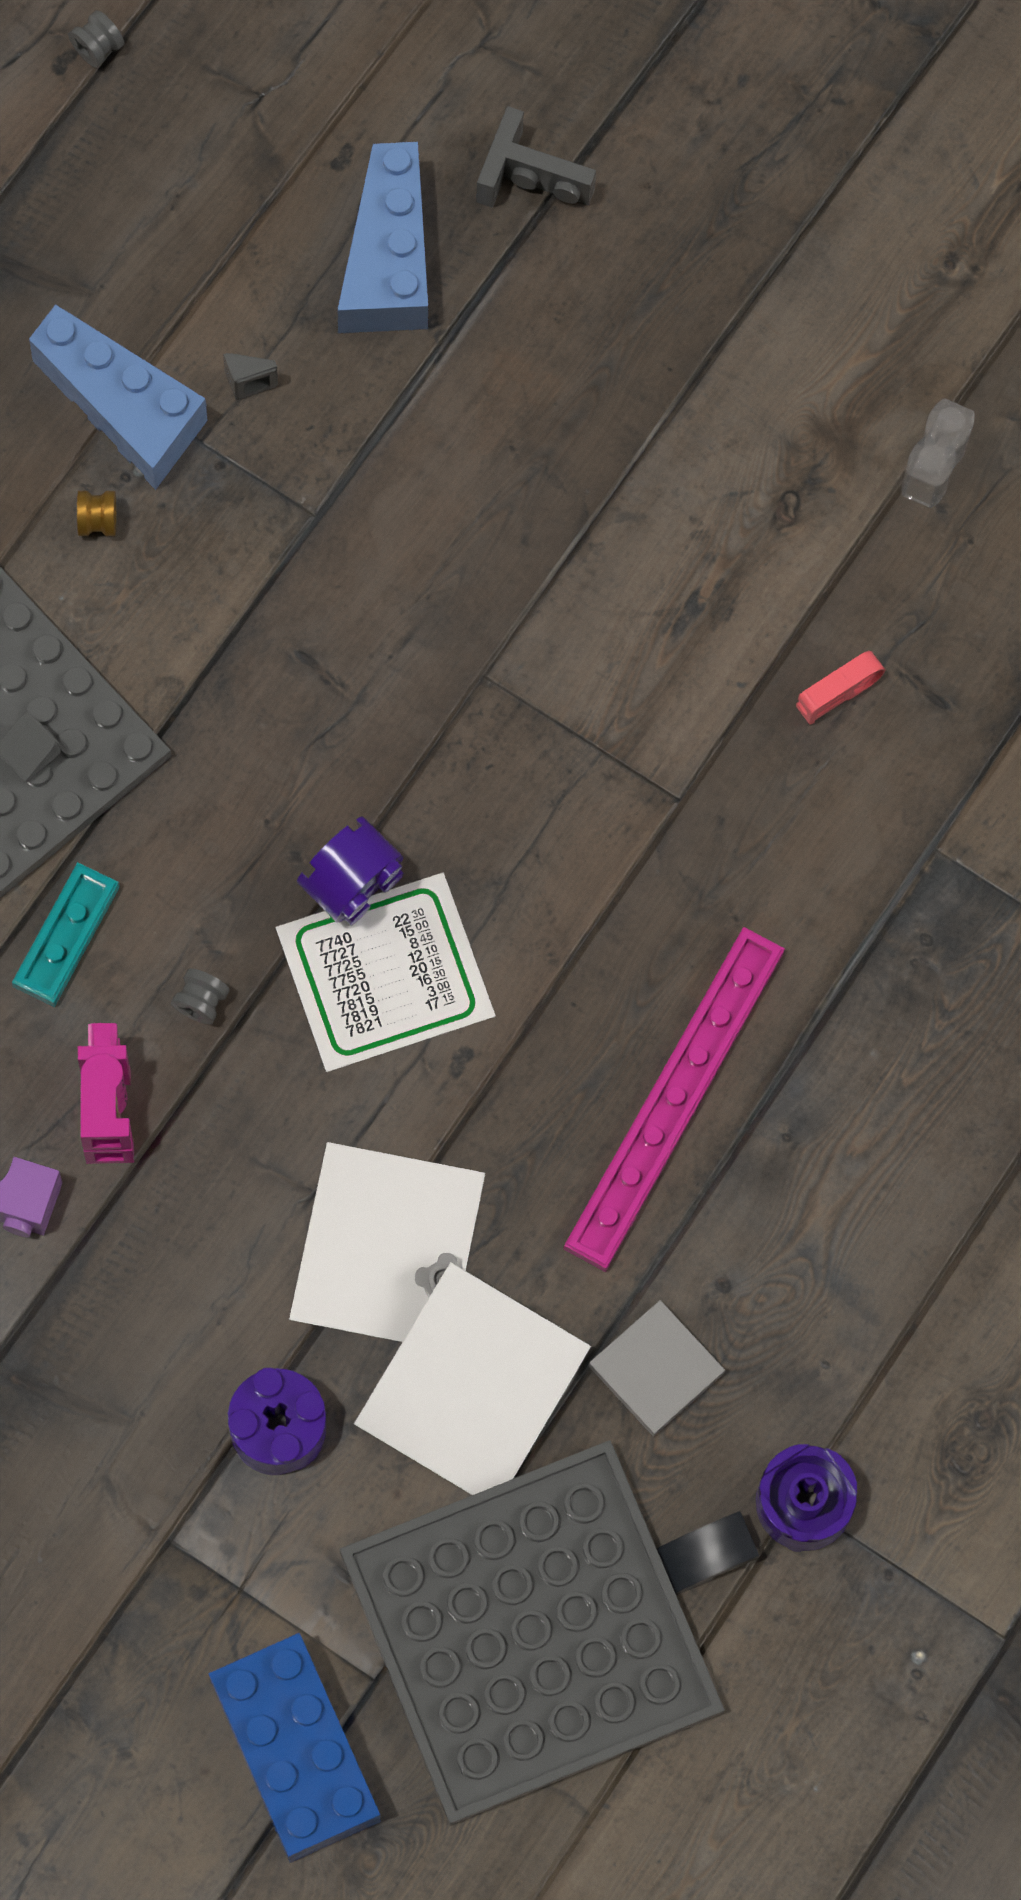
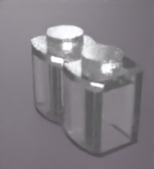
[902,398,974,508]

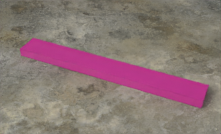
[564,927,785,1272]

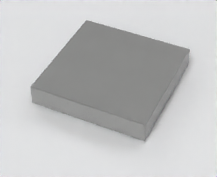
[589,1300,725,1437]

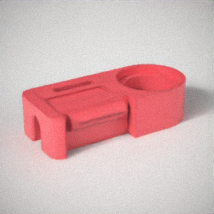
[796,651,886,725]

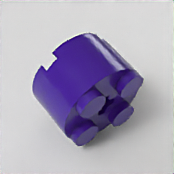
[297,816,404,926]
[228,1368,326,1475]
[756,1444,857,1552]

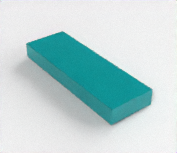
[12,862,120,1007]

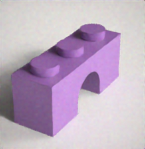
[0,1157,63,1237]

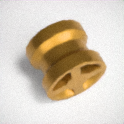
[77,491,116,536]

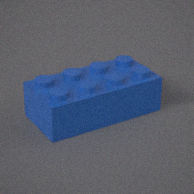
[209,1633,381,1863]

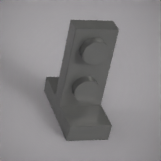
[476,106,596,208]

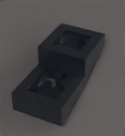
[656,1511,759,1595]

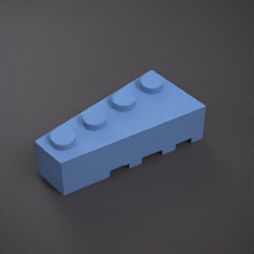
[337,142,428,333]
[29,304,207,490]

